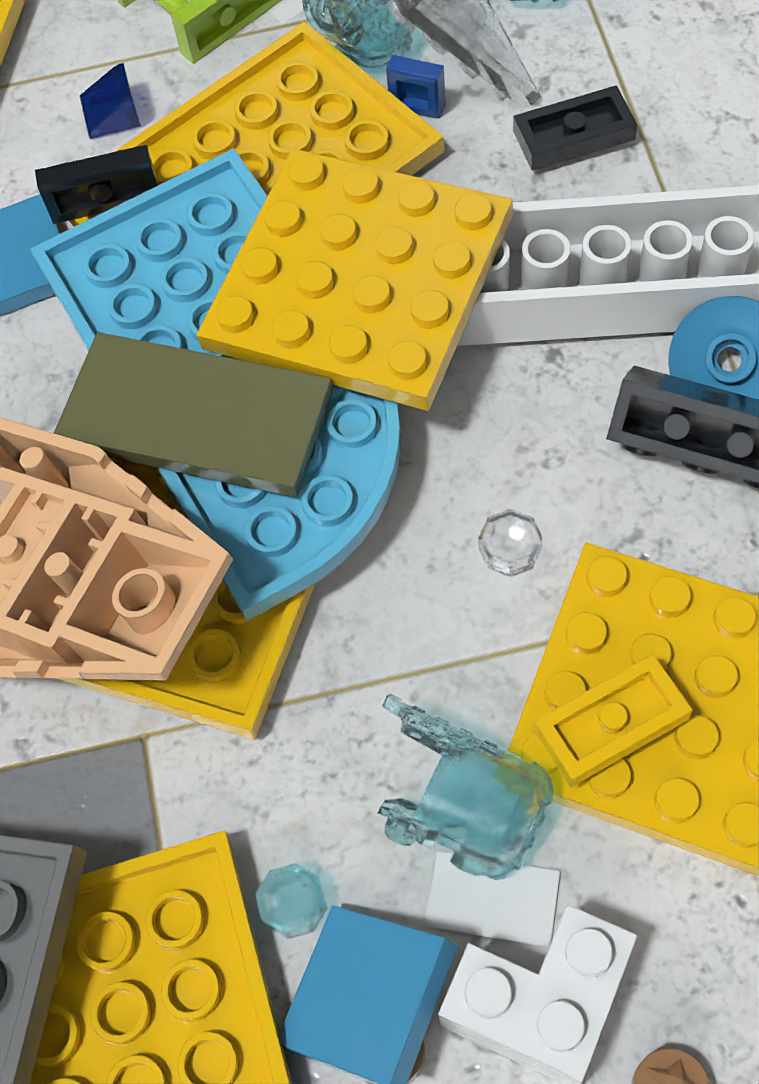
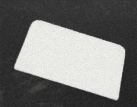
[425,851,560,947]

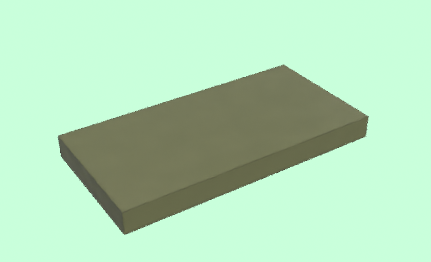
[54,332,333,498]

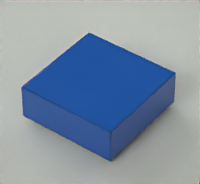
[386,55,446,118]

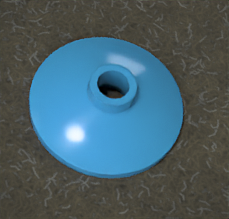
[668,296,759,399]

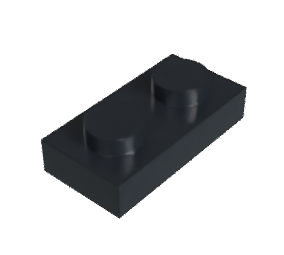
[513,85,637,171]
[35,145,159,224]

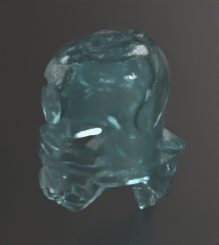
[302,0,416,69]
[377,694,554,880]

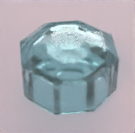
[255,863,328,939]

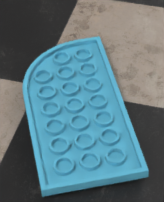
[30,148,401,621]

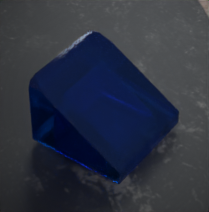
[79,63,141,139]

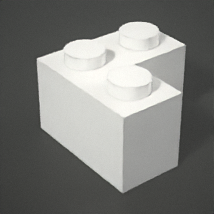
[438,904,637,1084]

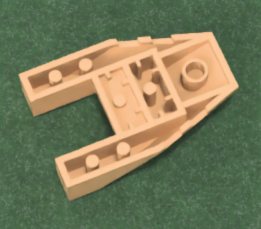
[0,417,233,680]

